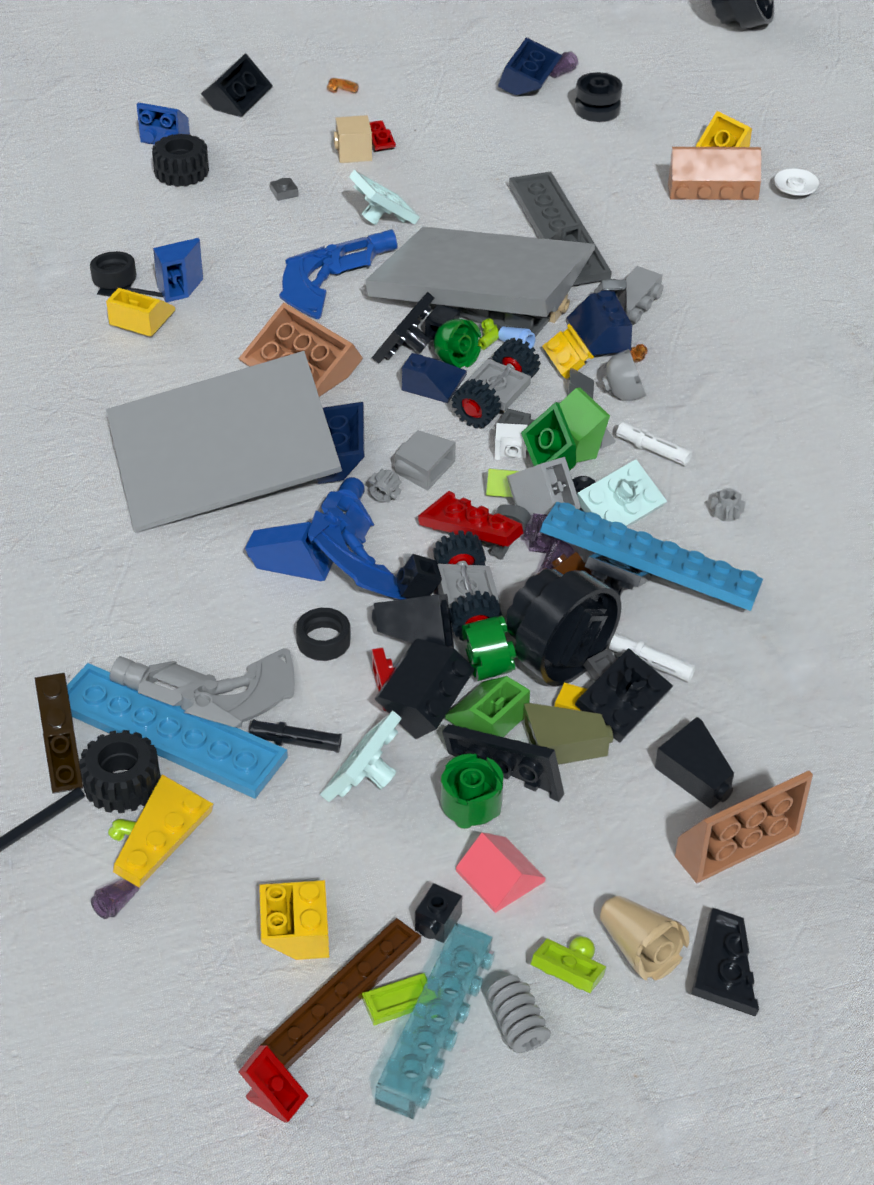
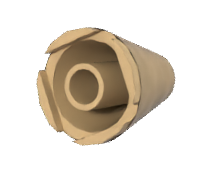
[600,896,689,981]

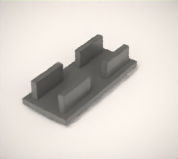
[458,307,550,337]

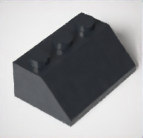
[201,53,273,117]
[375,638,475,739]

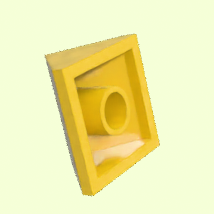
[695,111,752,147]

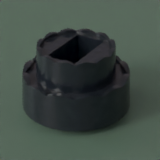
[711,0,774,29]
[506,569,622,686]

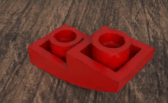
[369,120,396,151]

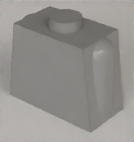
[394,430,456,491]

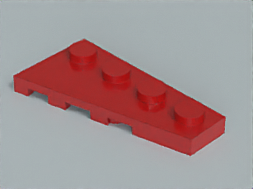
[418,491,523,547]

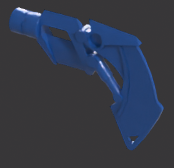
[279,229,398,319]
[308,477,407,600]

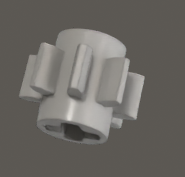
[368,469,402,503]
[711,488,745,522]

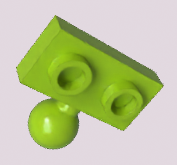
[531,936,607,994]

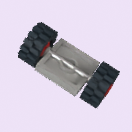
[451,338,541,429]
[433,530,503,642]

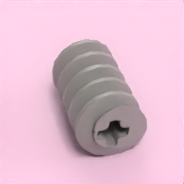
[487,975,551,1053]

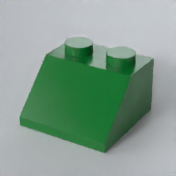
[521,402,576,471]

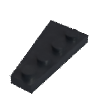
[442,724,564,802]

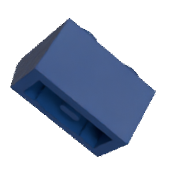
[136,102,190,145]
[153,238,203,302]

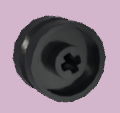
[575,72,623,122]

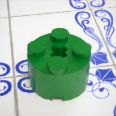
[462,616,516,682]
[440,754,503,829]

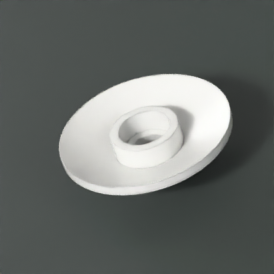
[774,169,819,196]

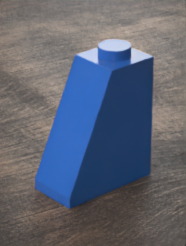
[245,522,333,581]

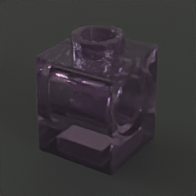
[525,513,563,555]

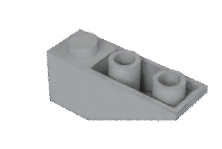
[624,266,663,325]

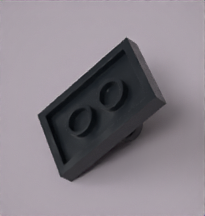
[371,292,434,364]
[585,553,652,599]
[575,648,673,743]

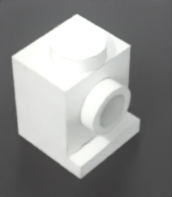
[495,423,528,460]

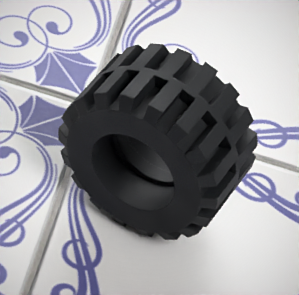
[152,134,209,187]
[79,730,161,813]

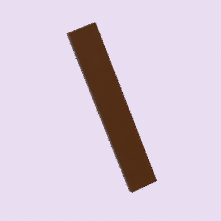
[258,918,421,1069]

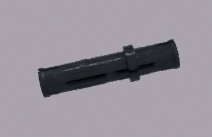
[250,719,342,753]

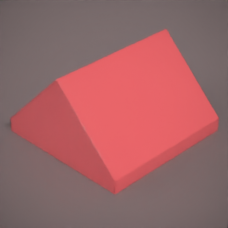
[456,832,546,913]

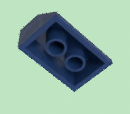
[498,37,563,95]
[566,290,632,355]
[317,402,365,484]

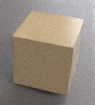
[333,115,372,163]

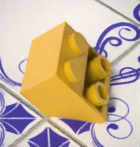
[106,288,175,337]
[260,880,329,960]

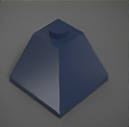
[402,353,467,403]

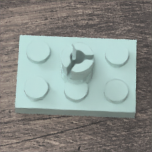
[349,170,420,224]
[577,459,667,527]
[320,711,402,802]

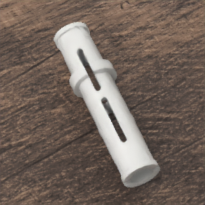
[616,421,692,466]
[609,632,696,683]

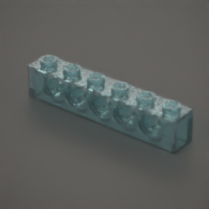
[375,923,495,1120]

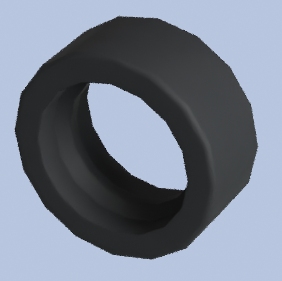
[90,251,137,289]
[296,607,351,661]

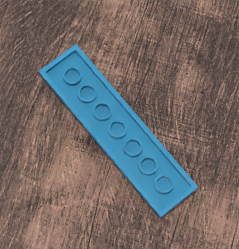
[540,502,763,611]
[67,663,288,799]

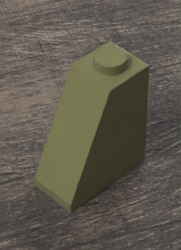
[523,703,613,765]

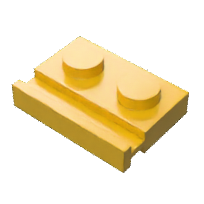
[542,323,594,380]

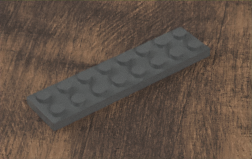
[509,171,612,286]

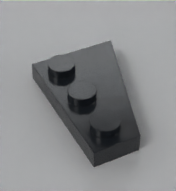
[691,907,759,1017]

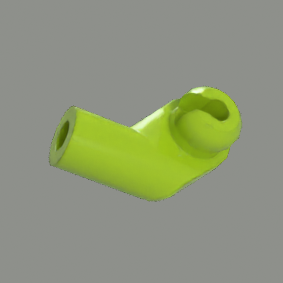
[478,318,499,350]

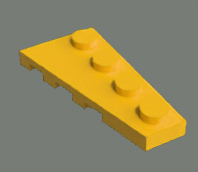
[113,774,213,888]

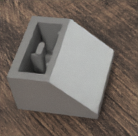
[506,457,581,526]

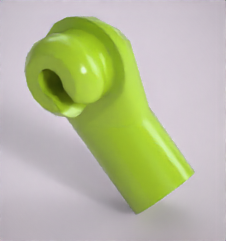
[108,819,136,841]

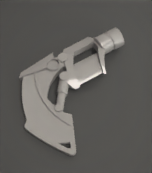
[110,648,294,727]

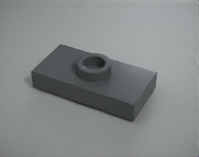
[595,279,626,298]

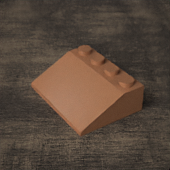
[238,302,363,397]
[675,770,813,884]

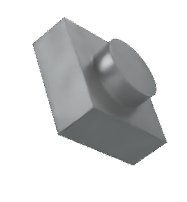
[270,177,298,201]
[583,648,617,681]

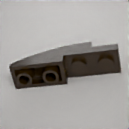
[34,672,83,794]

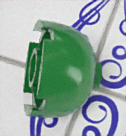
[434,319,481,368]

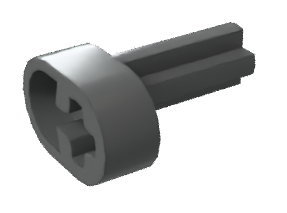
[490,504,531,560]

